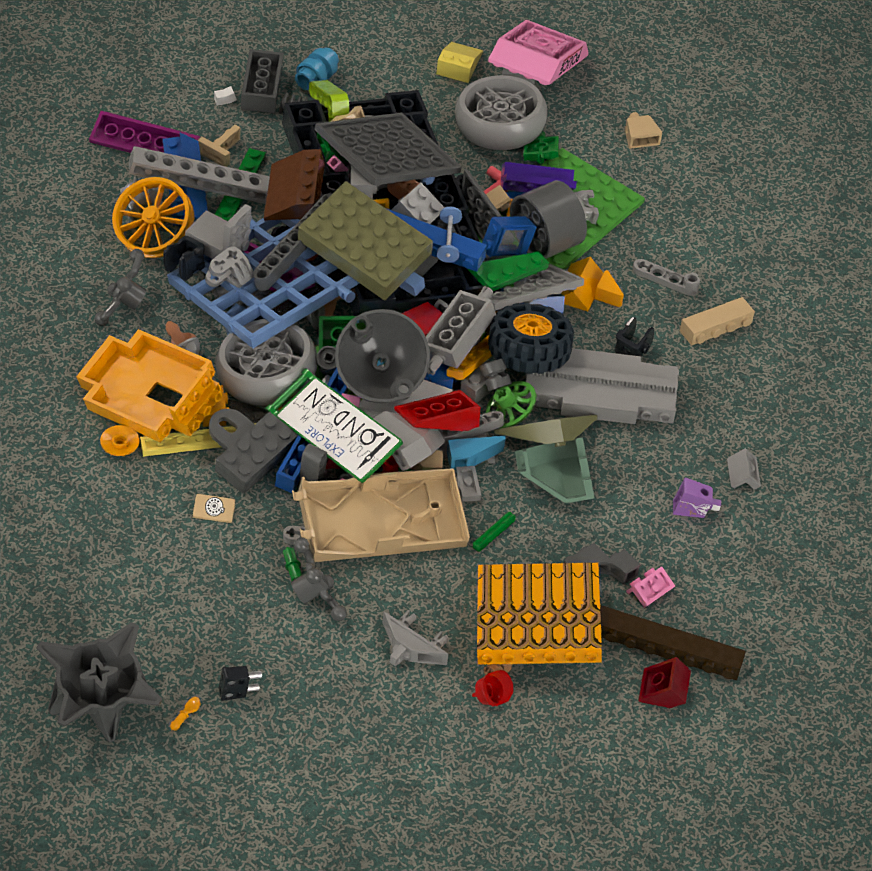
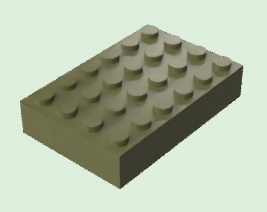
[298,182,433,300]

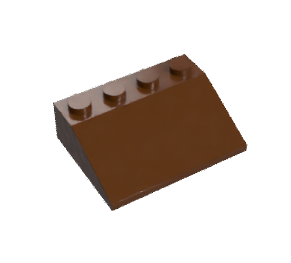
[264,149,325,221]

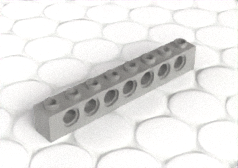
[128,146,270,204]

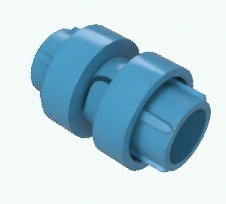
[295,47,339,91]

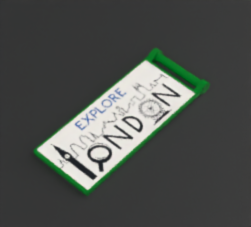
[265,369,403,483]

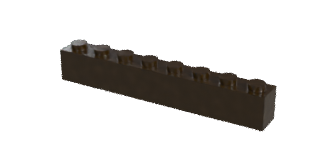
[600,605,746,680]

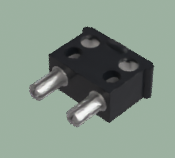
[218,666,262,701]

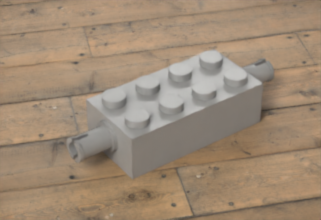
[426,286,496,375]

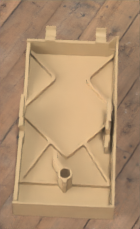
[292,469,470,562]

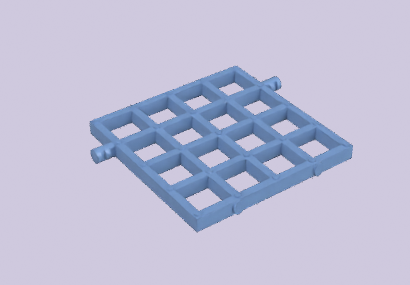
[167,218,359,348]

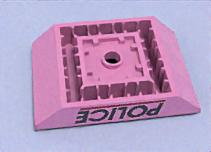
[488,20,589,85]

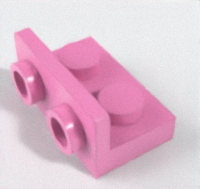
[626,567,675,608]

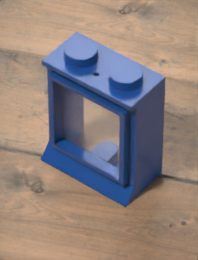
[482,216,537,258]

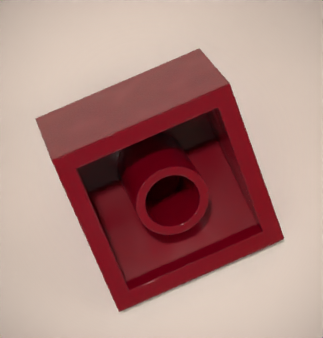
[638,657,691,708]

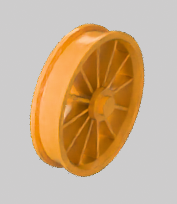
[112,177,194,258]

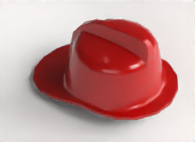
[472,670,514,707]

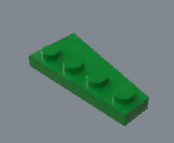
[468,252,549,291]

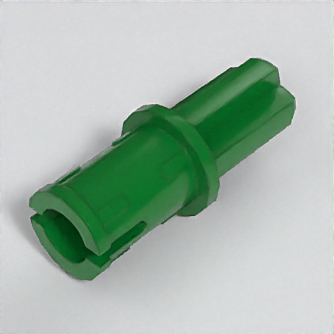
[283,547,302,582]

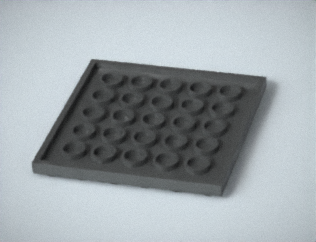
[315,113,462,186]

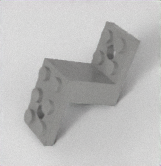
[185,204,252,259]

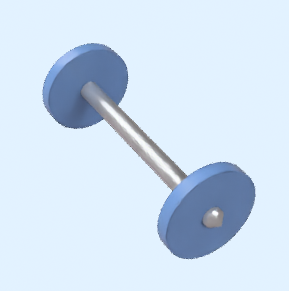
[437,207,462,263]

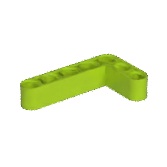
[309,80,349,122]

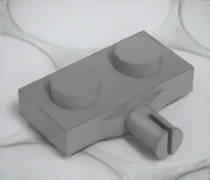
[455,466,481,502]

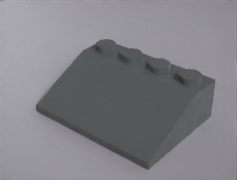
[461,169,514,244]

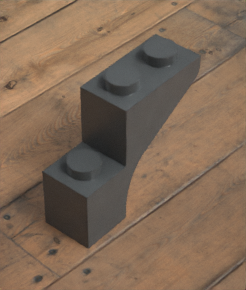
[563,543,640,584]

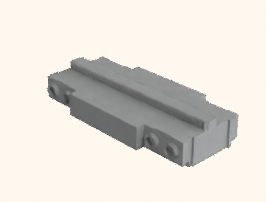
[523,348,679,424]

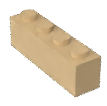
[680,297,755,346]

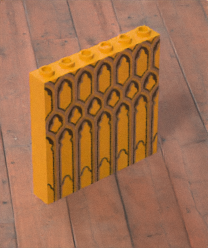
[477,563,602,665]

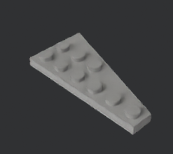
[489,264,584,311]

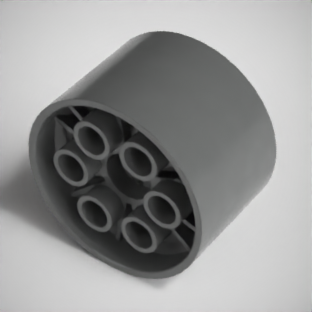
[510,180,587,259]

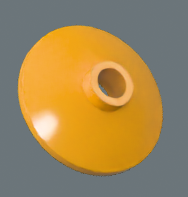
[100,425,139,456]

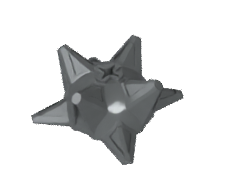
[36,622,163,742]

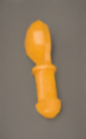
[170,697,201,731]

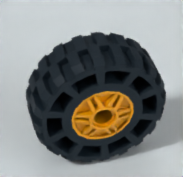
[488,303,574,374]

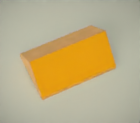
[561,257,603,312]

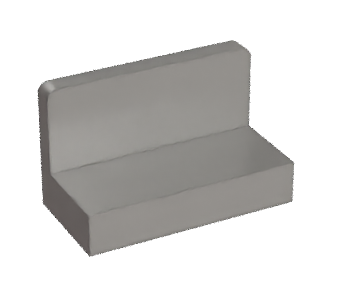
[727,448,761,489]

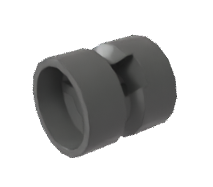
[316,346,337,377]
[480,359,512,392]

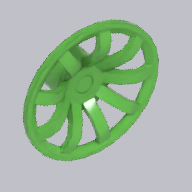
[486,381,537,429]

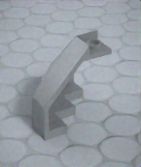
[372,411,445,471]

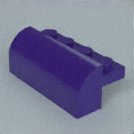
[501,162,577,192]

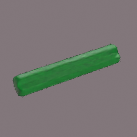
[472,512,516,552]

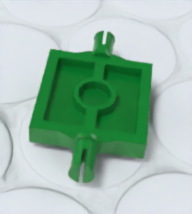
[523,131,559,164]

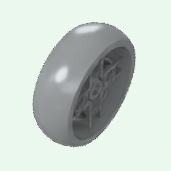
[455,75,548,150]
[216,319,318,406]

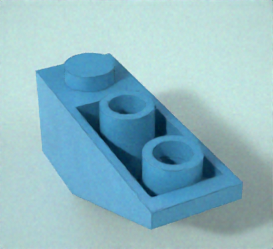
[447,436,506,470]

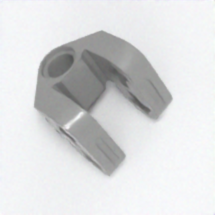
[205,246,254,288]

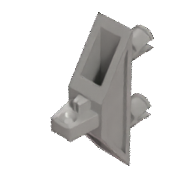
[382,610,449,667]

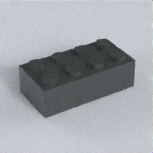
[241,49,284,113]

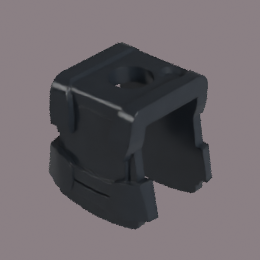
[163,236,205,281]
[615,317,654,357]

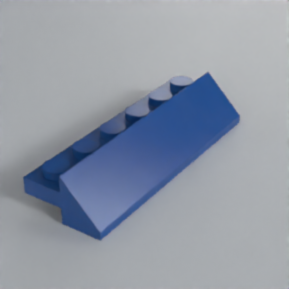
[163,132,208,226]

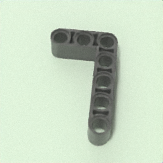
[299,444,333,484]

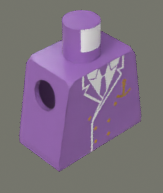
[673,478,721,518]

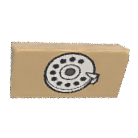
[193,494,235,523]

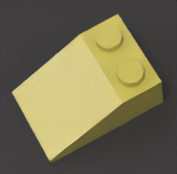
[436,42,483,83]

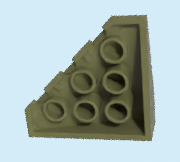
[494,415,598,447]

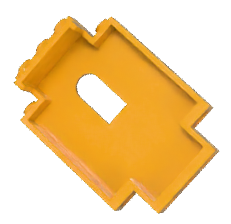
[76,329,223,443]

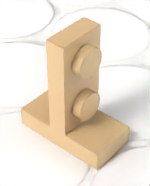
[198,125,240,167]

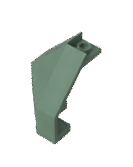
[515,436,594,503]

